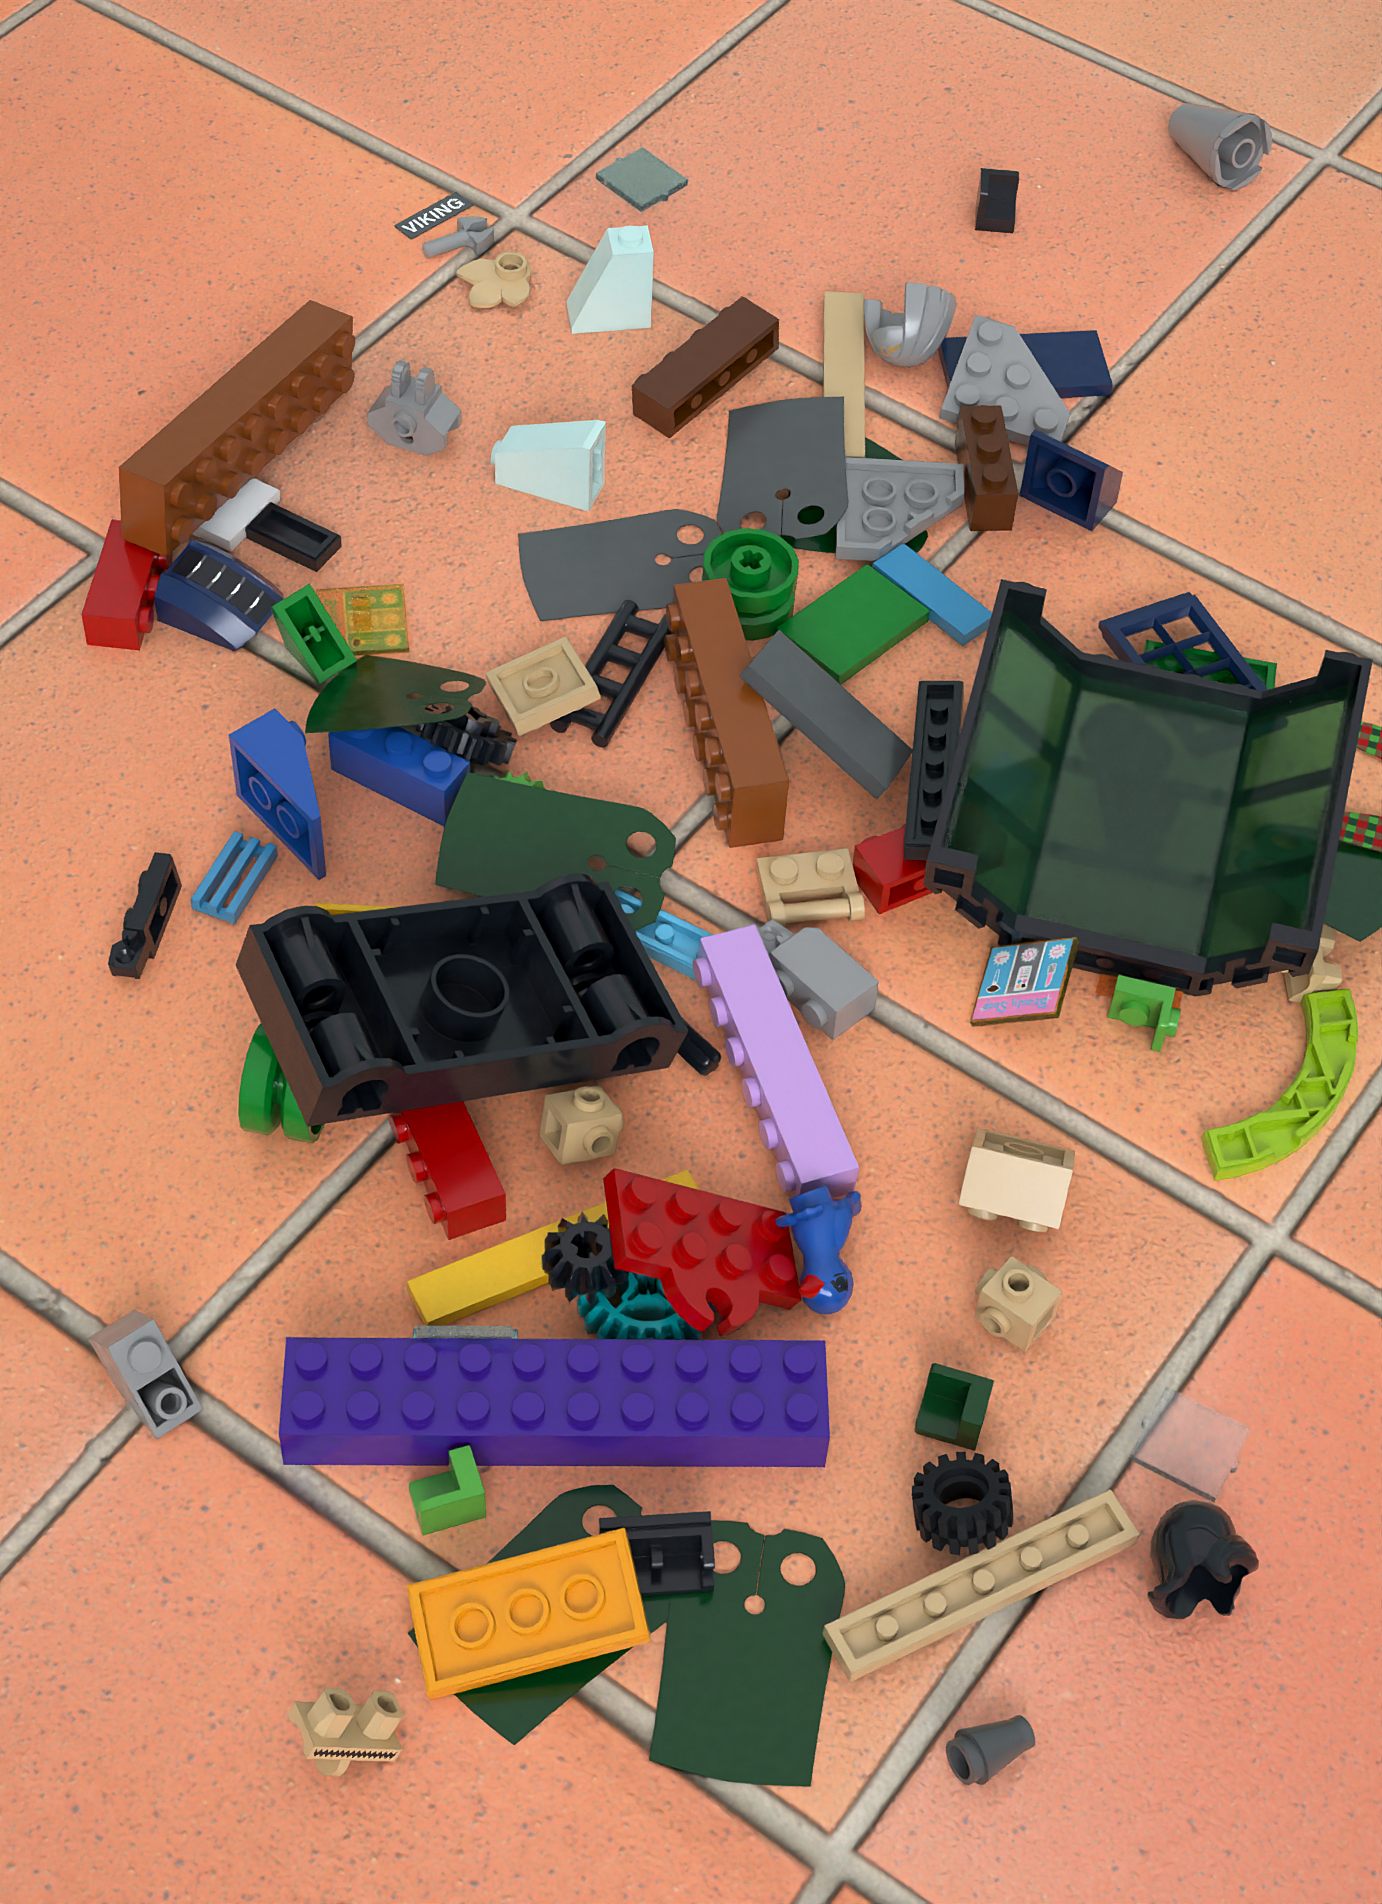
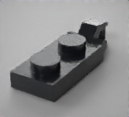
[108,852,182,979]

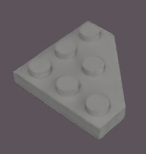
[939,315,1070,446]
[835,457,964,561]

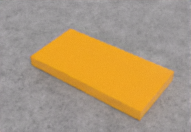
[406,1528,652,1700]

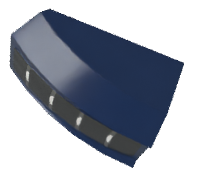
[154,539,284,651]

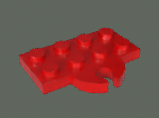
[603,1168,802,1336]

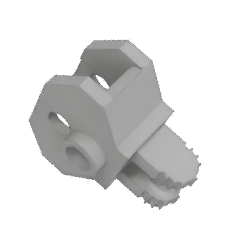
[367,360,462,456]

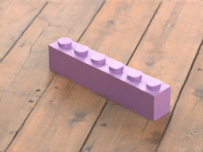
[693,924,859,1198]

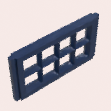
[1098,592,1291,762]

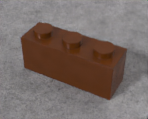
[955,405,1018,531]

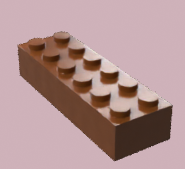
[664,578,789,848]

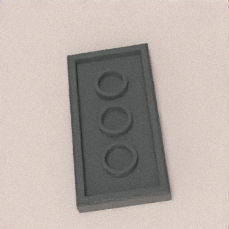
[739,630,913,799]

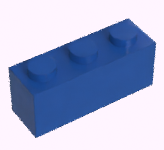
[328,727,470,827]

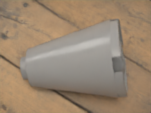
[1168,103,1272,190]

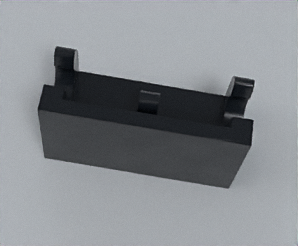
[599,1511,715,1596]

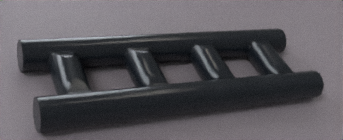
[550,600,671,748]

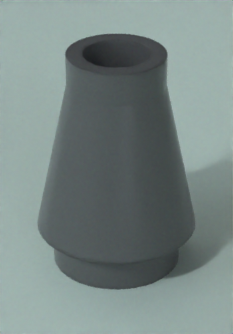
[946,1715,1035,1785]

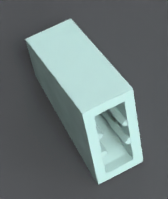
[566,225,654,334]
[491,420,606,512]

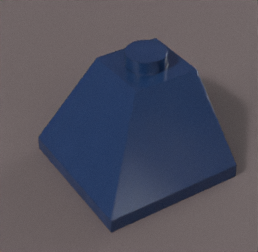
[1019,430,1123,531]

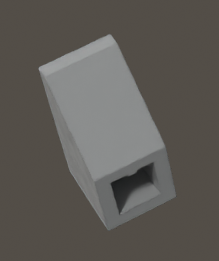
[88,1310,203,1439]

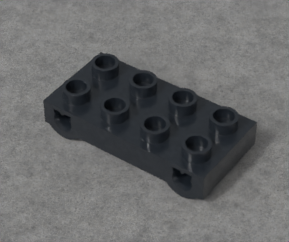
[236,874,689,1127]

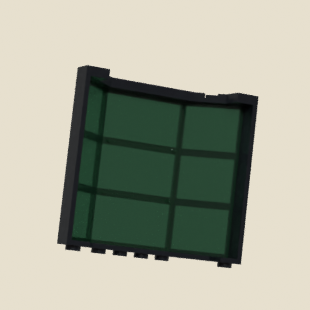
[923,579,1373,996]

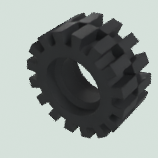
[912,1452,1013,1555]

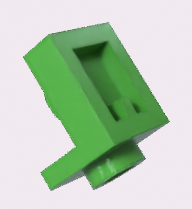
[1108,975,1181,1052]

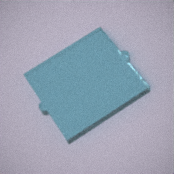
[596,147,688,212]
[413,1326,518,1339]

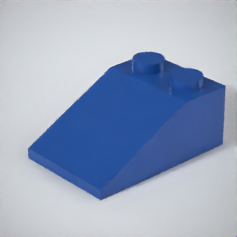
[229,708,326,880]

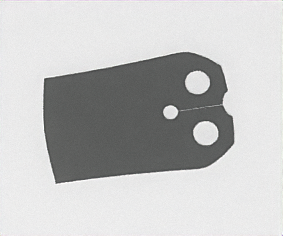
[717,396,848,539]
[518,509,722,621]

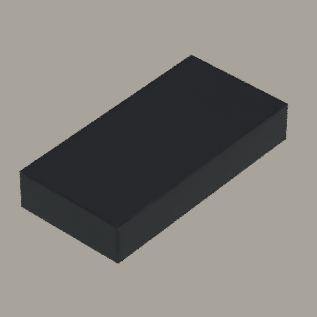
[245,502,342,572]

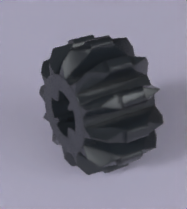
[542,1211,629,1305]

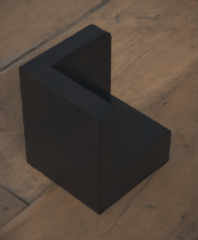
[975,168,1019,233]

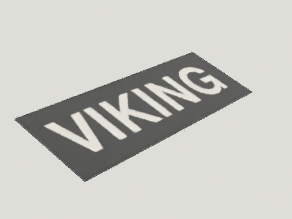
[394,192,473,239]

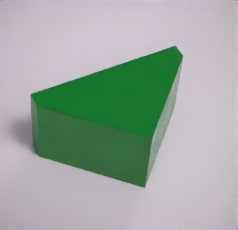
[270,583,357,684]

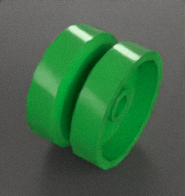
[702,528,799,641]
[238,1024,325,1143]

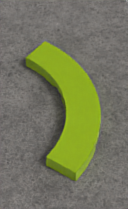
[1201,988,1358,1181]

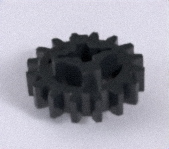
[416,704,517,766]

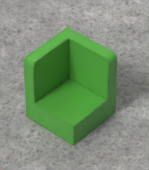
[409,1445,486,1536]

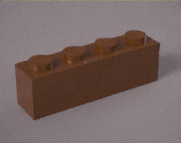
[632,296,779,439]

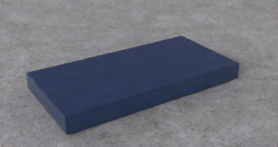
[938,330,1113,398]

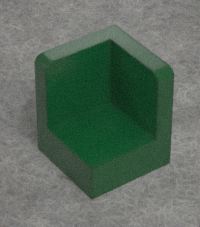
[914,1363,994,1451]

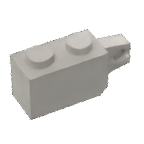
[757,919,879,1040]

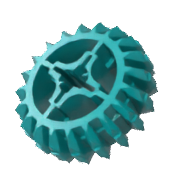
[577,1272,716,1340]

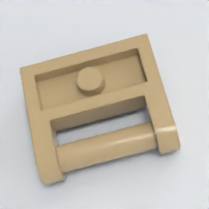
[755,848,865,927]

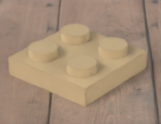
[485,636,601,736]

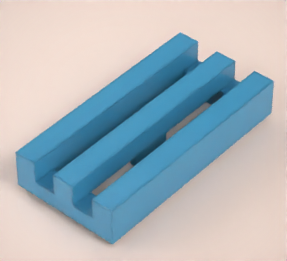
[191,831,278,924]

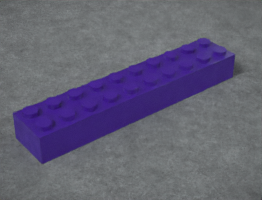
[279,1337,830,1467]

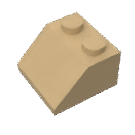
[958,1127,1075,1232]

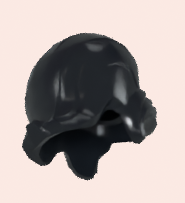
[1147,1500,1259,1619]

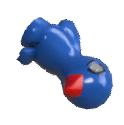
[775,1185,862,1314]

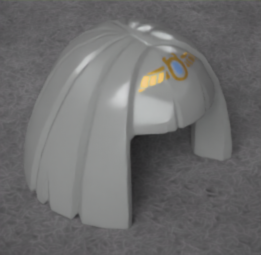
[864,282,956,368]

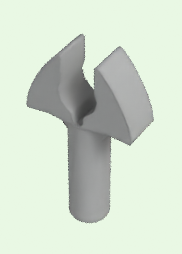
[422,217,494,258]

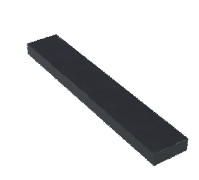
[904,681,964,860]

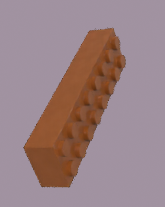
[119,300,355,557]

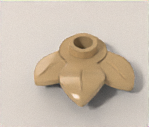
[456,252,531,309]

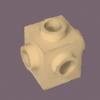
[539,1085,623,1165]
[974,1256,1063,1352]

